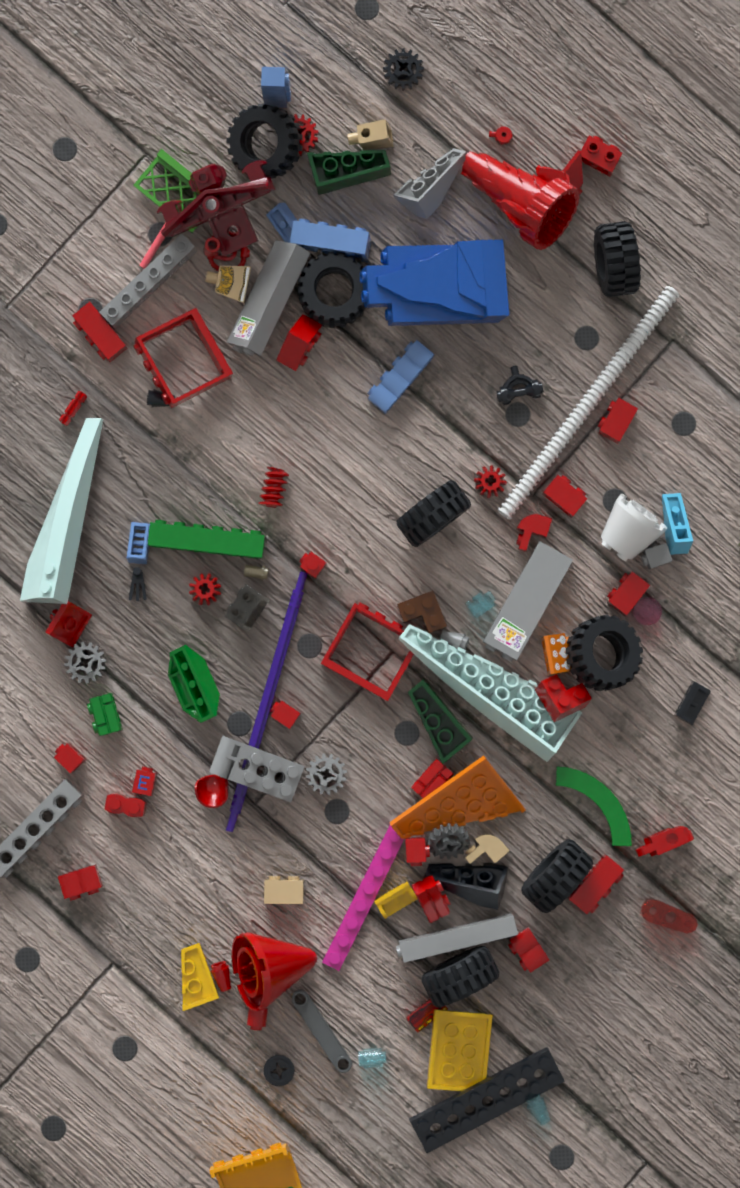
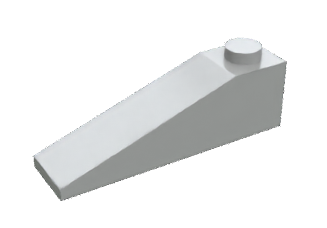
[393,148,467,219]

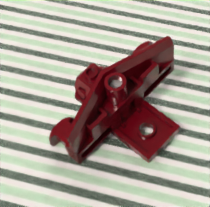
[157,160,276,256]

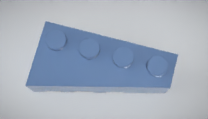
[261,67,291,108]
[290,219,372,263]

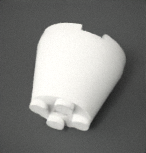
[601,494,667,561]

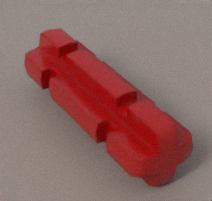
[59,391,87,426]

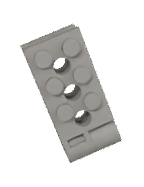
[209,736,305,802]

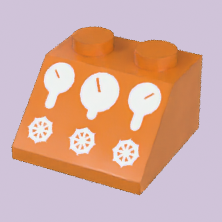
[541,633,572,675]

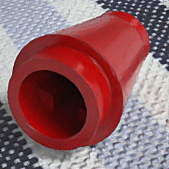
[210,961,231,992]

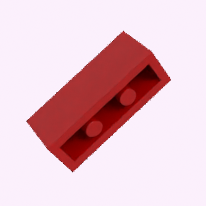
[72,302,128,362]
[568,854,624,914]

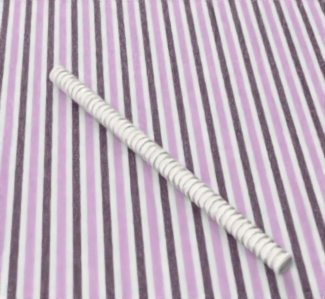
[497,286,680,520]

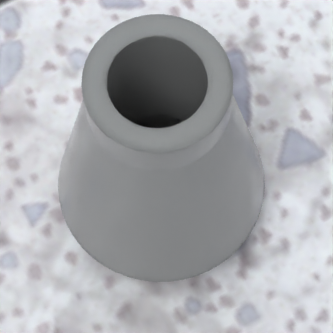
[440,630,469,650]

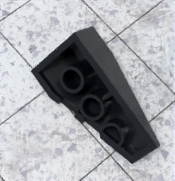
[423,863,509,910]

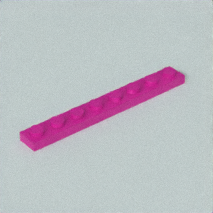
[322,825,404,971]

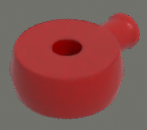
[489,126,513,145]

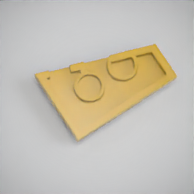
[181,942,219,1011]

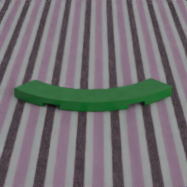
[556,766,632,846]

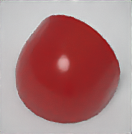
[195,775,229,808]

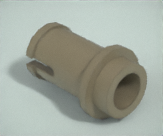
[244,564,269,581]

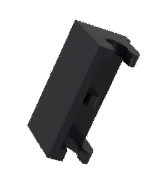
[674,681,711,725]

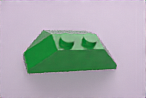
[168,645,220,723]

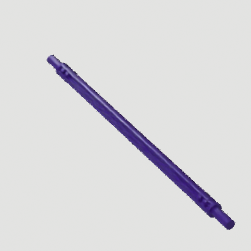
[226,571,308,832]

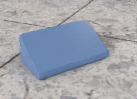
[266,203,298,243]

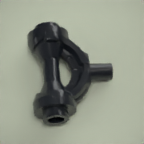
[496,365,544,406]

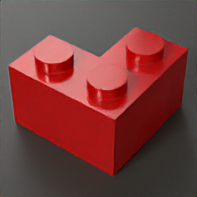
[276,314,322,371]
[535,674,592,722]

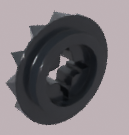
[263,1055,295,1086]

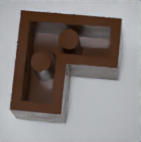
[397,590,447,634]

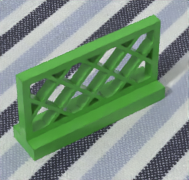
[133,149,200,233]

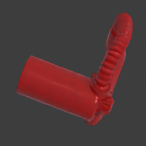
[203,231,250,272]

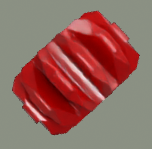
[474,465,507,498]
[189,573,221,606]

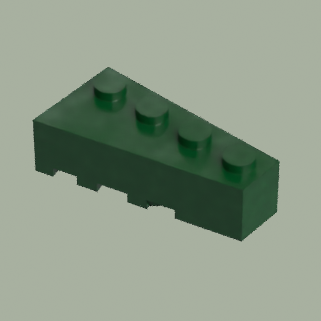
[307,149,391,195]
[408,679,473,764]

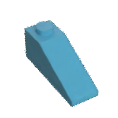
[662,493,693,555]

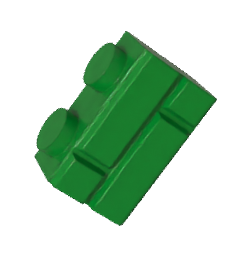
[87,693,123,736]

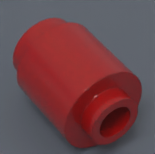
[247,1008,268,1031]

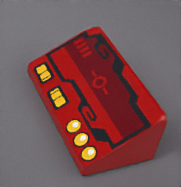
[406,999,448,1033]

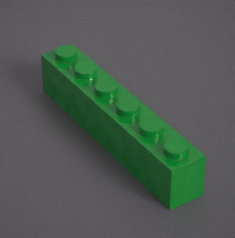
[147,520,265,559]

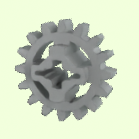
[64,642,107,684]
[305,753,347,795]

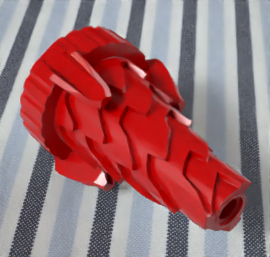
[460,151,580,250]

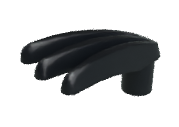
[129,567,147,601]

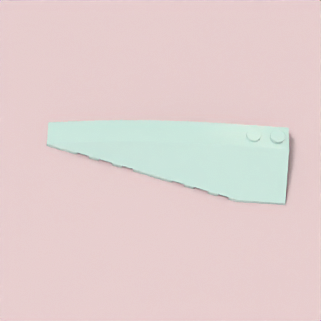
[20,418,103,604]
[399,624,582,762]

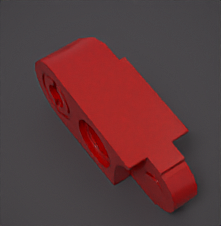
[635,826,695,857]

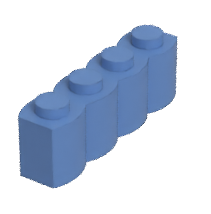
[367,340,434,414]

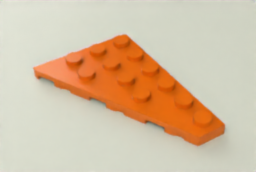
[389,755,526,839]

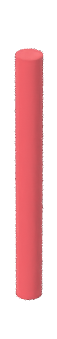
[139,204,185,269]

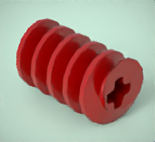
[258,466,289,508]

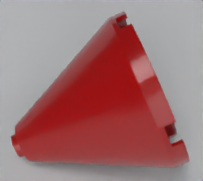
[231,932,317,1012]

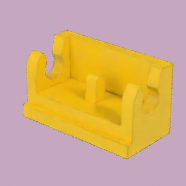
[374,881,418,919]

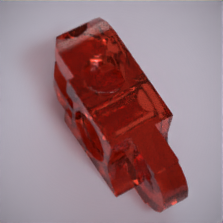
[640,898,698,934]

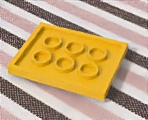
[427,1009,493,1091]

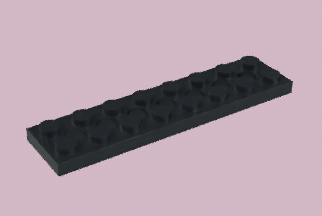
[409,1047,565,1153]

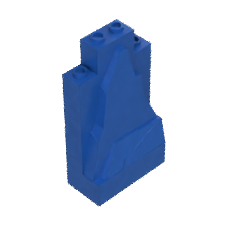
[360,239,509,326]

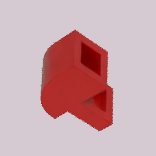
[516,514,552,552]

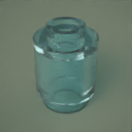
[358,1048,387,1068]

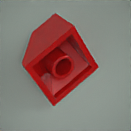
[562,150,583,196]

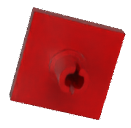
[45,601,92,648]

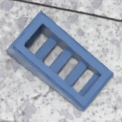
[127,522,150,564]

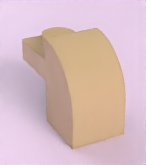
[465,834,509,864]

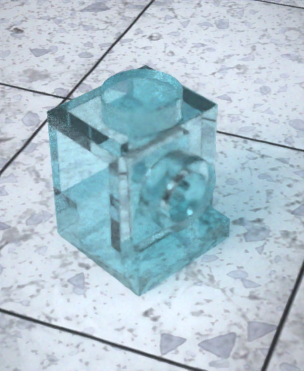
[465,591,496,619]

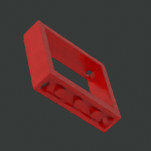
[134,308,233,409]
[321,602,414,701]

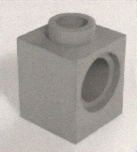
[641,543,673,570]

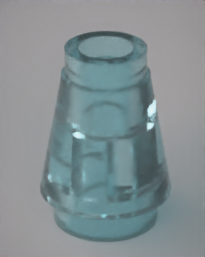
[526,1094,551,1125]

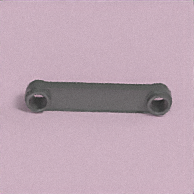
[291,989,352,1073]

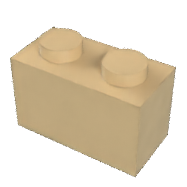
[264,876,304,904]

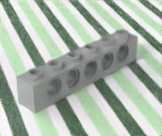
[99,234,197,330]
[0,779,83,878]

